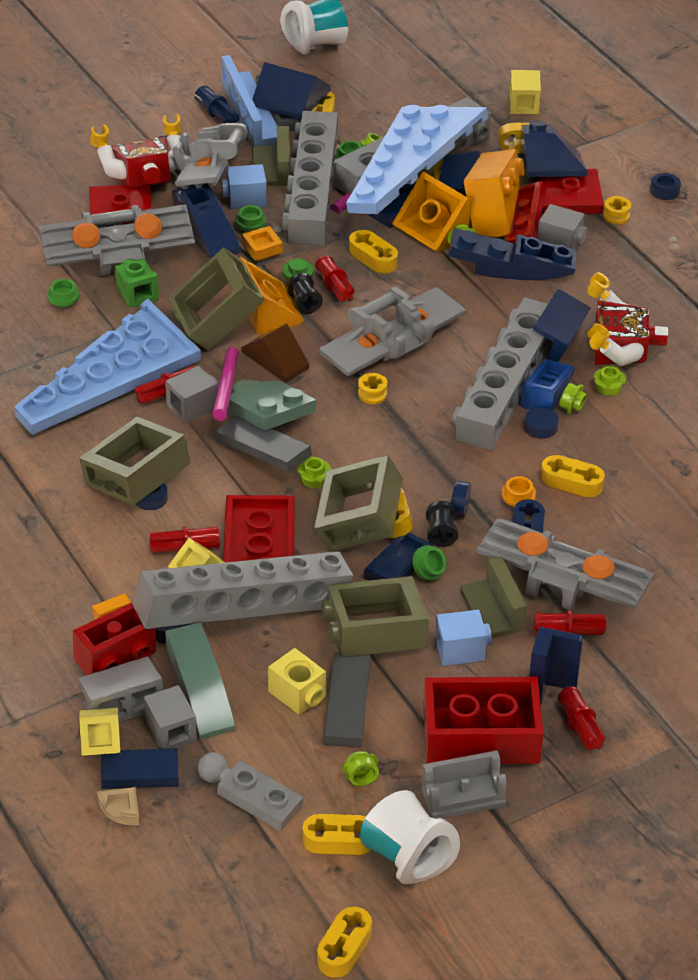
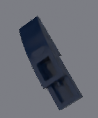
[172,183,242,259]
[448,228,577,280]

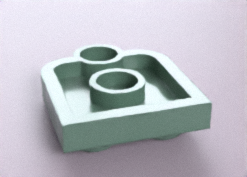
[229,380,316,431]

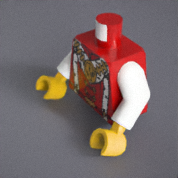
[90,114,183,187]
[587,272,668,366]

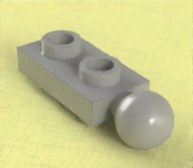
[198,752,303,832]

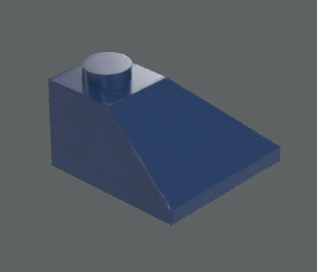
[520,120,587,177]

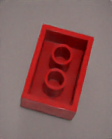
[423,676,543,764]

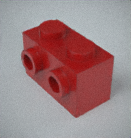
[73,602,156,675]

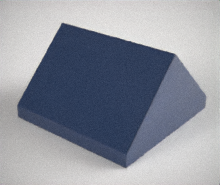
[252,62,331,120]

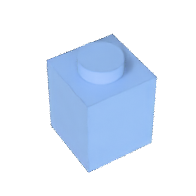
[222,164,267,209]
[435,610,492,666]

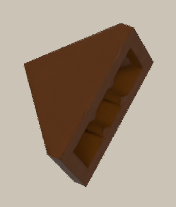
[241,323,309,383]

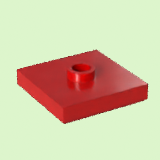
[537,169,604,214]
[89,184,152,225]

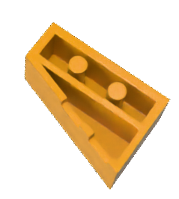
[464,149,525,237]

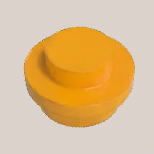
[502,476,536,507]

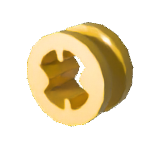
[603,196,631,225]
[358,373,388,404]

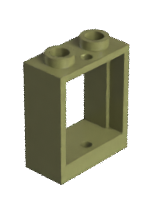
[169,247,265,351]
[79,416,191,505]
[314,455,403,552]
[322,576,429,657]

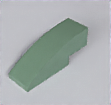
[165,622,235,740]

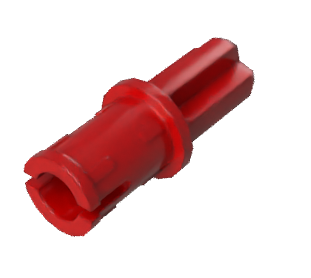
[315,255,355,302]
[135,365,195,404]
[149,526,220,553]
[534,610,607,636]
[557,686,606,751]

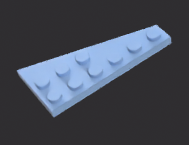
[346,105,488,214]
[14,299,201,435]

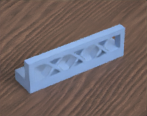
[221,55,277,147]

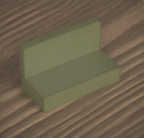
[253,126,290,186]
[461,556,527,638]

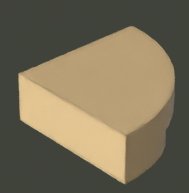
[97,787,140,826]

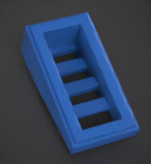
[520,359,575,410]

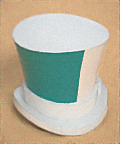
[280,0,348,55]
[360,790,460,884]

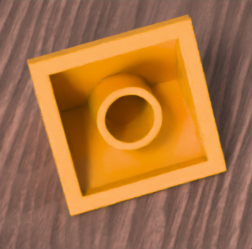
[392,171,471,253]
[239,257,304,334]

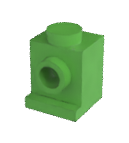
[115,258,159,308]

